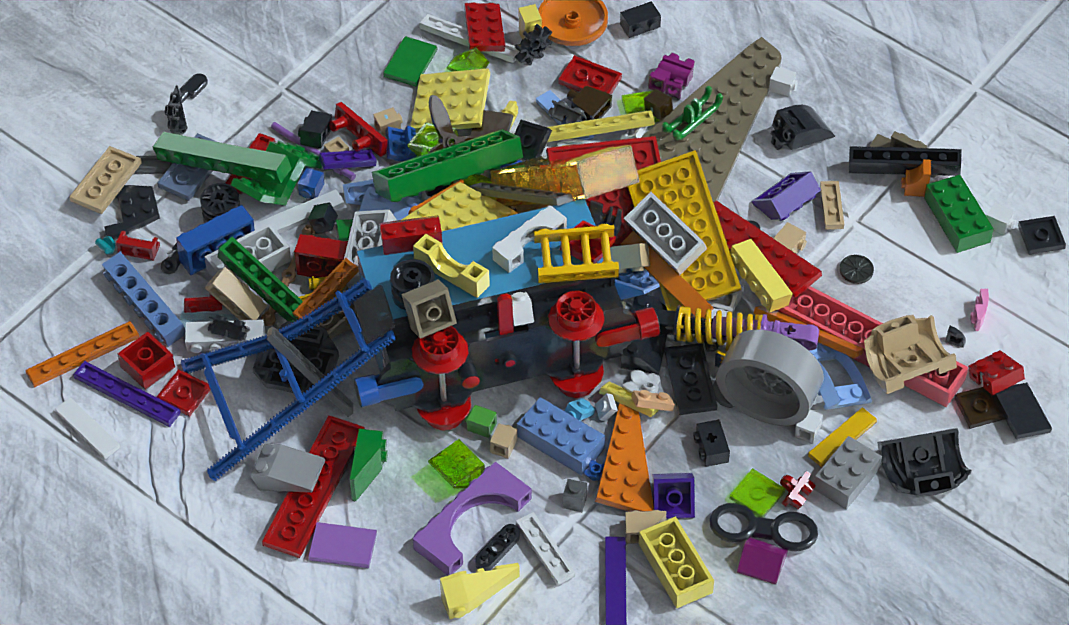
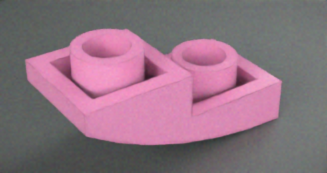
[970,289,989,331]

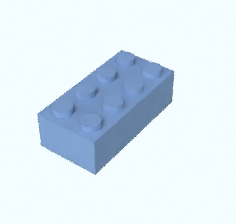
[517,397,605,476]

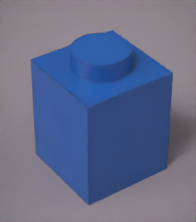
[298,167,325,199]

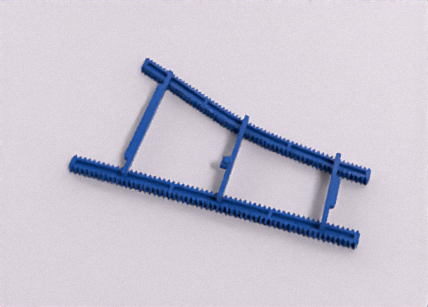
[180,278,395,481]

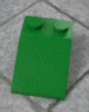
[350,429,388,501]

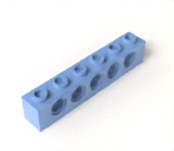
[102,251,186,347]

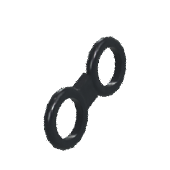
[709,503,818,551]

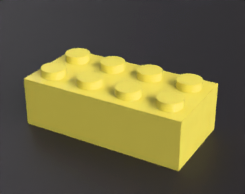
[639,517,714,609]

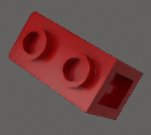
[184,293,223,313]

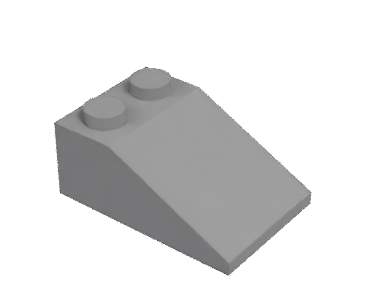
[250,444,325,492]

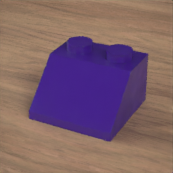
[652,473,695,518]

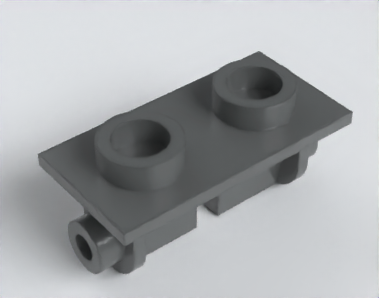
[548,100,587,124]

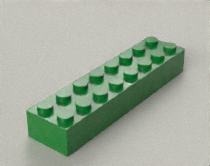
[372,129,523,202]

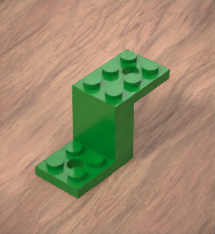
[231,140,322,206]

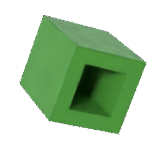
[465,405,497,438]

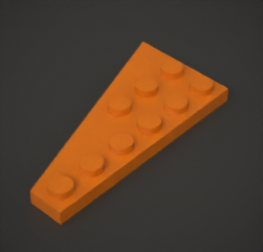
[595,403,654,512]

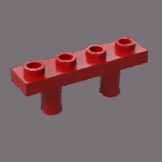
[329,102,388,157]

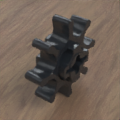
[514,24,552,65]

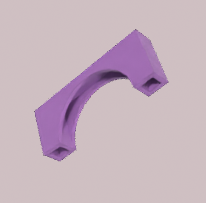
[413,461,532,576]

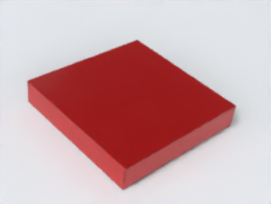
[157,369,211,417]

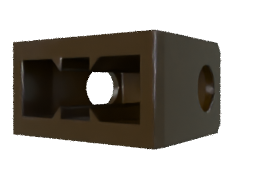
[567,86,612,121]

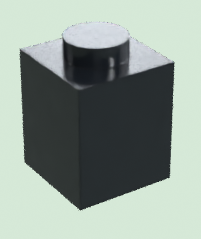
[308,202,338,234]

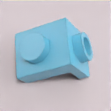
[565,398,596,421]

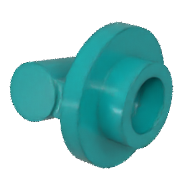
[95,236,116,255]

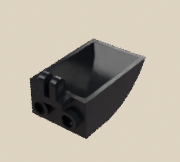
[770,104,835,150]

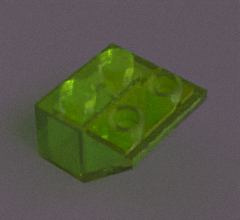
[428,439,485,489]

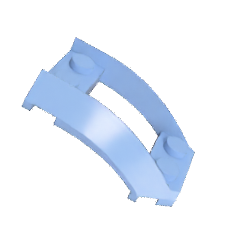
[810,343,872,410]

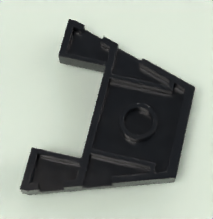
[104,185,160,240]

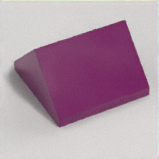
[737,538,788,585]

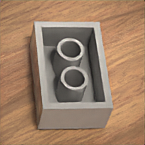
[814,436,882,510]

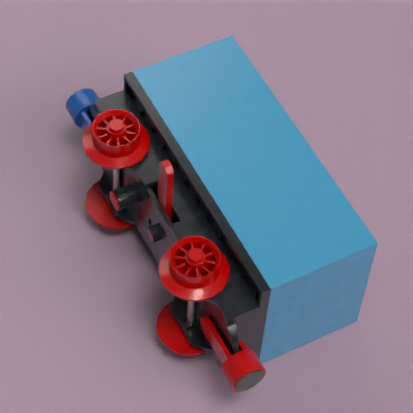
[354,198,660,431]

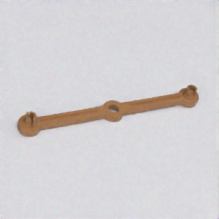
[261,225,316,326]

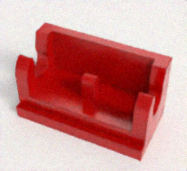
[116,231,160,261]

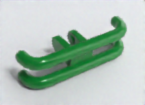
[662,86,723,141]

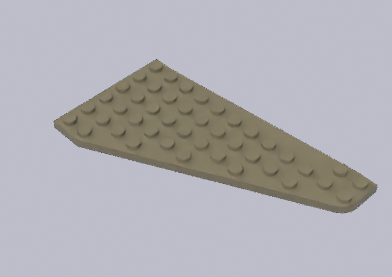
[641,37,782,202]

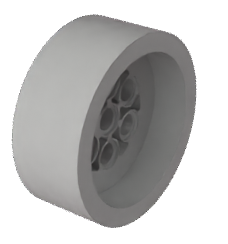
[716,330,824,426]

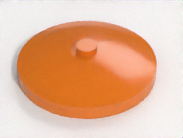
[538,0,608,46]

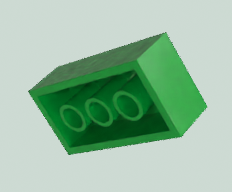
[924,174,994,253]

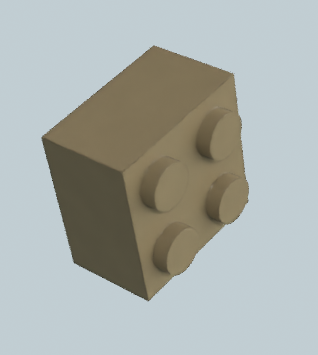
[402,279,457,338]

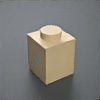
[373,107,403,137]
[490,423,517,459]

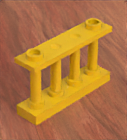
[534,224,619,284]

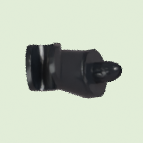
[161,243,180,274]

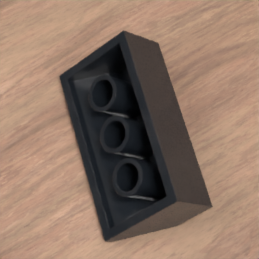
[621,295,667,375]

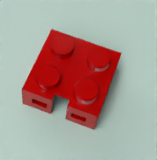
[968,350,1025,395]

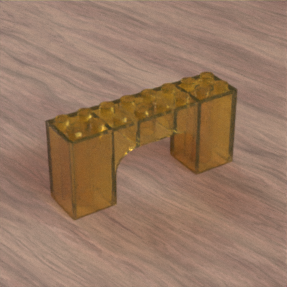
[490,145,640,207]

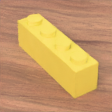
[730,239,793,313]

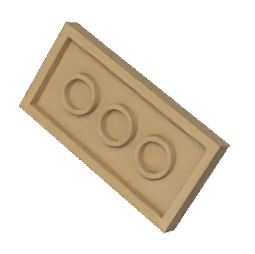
[70,146,142,214]

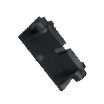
[208,315,250,341]

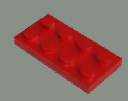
[464,2,505,52]

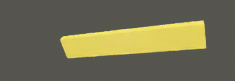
[547,110,655,142]

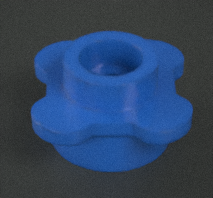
[584,460,604,481]

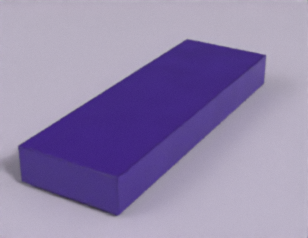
[319,149,377,170]

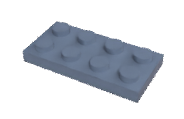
[157,133,217,201]

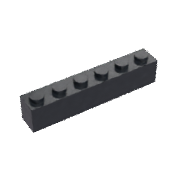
[849,146,962,176]

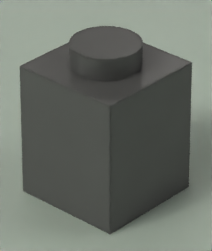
[563,479,587,512]

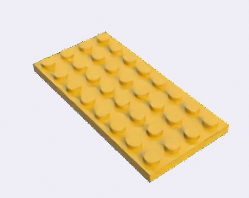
[624,150,742,311]

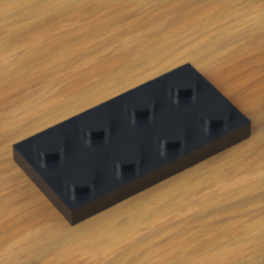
[664,343,718,415]

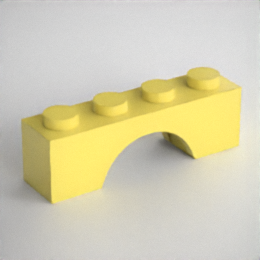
[413,234,490,298]

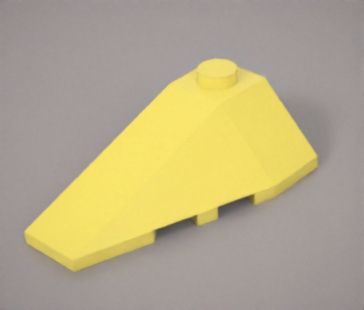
[440,563,520,619]

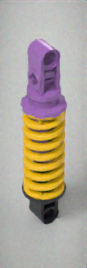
[653,305,819,351]

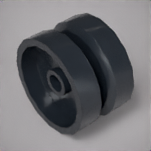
[390,259,435,310]

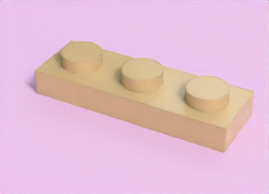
[820,181,844,230]

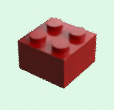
[117,331,175,390]

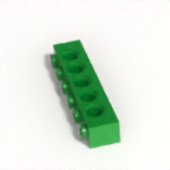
[217,237,303,322]

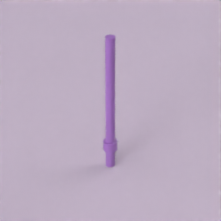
[271,122,356,180]

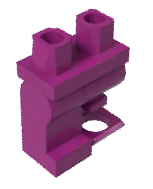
[648,53,695,99]

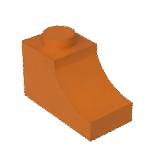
[901,159,931,197]

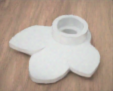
[622,370,660,393]

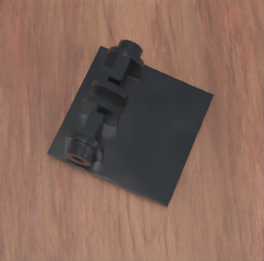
[164,85,188,134]

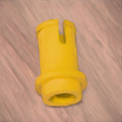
[308,276,327,291]

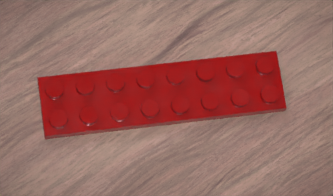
[713,200,822,298]
[262,415,365,558]

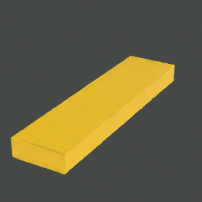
[808,407,877,468]

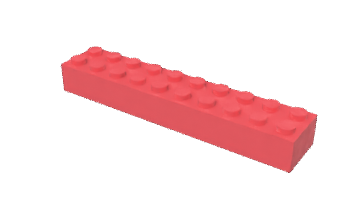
[778,286,968,407]

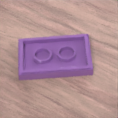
[309,522,377,568]

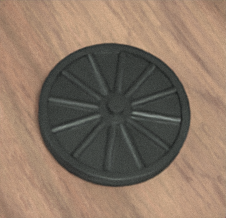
[840,254,874,284]

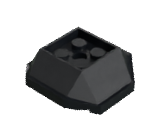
[253,321,339,395]

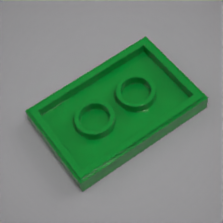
[383,36,438,87]

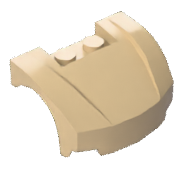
[864,315,957,394]

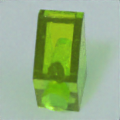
[446,47,490,72]

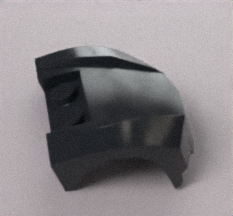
[877,428,972,496]

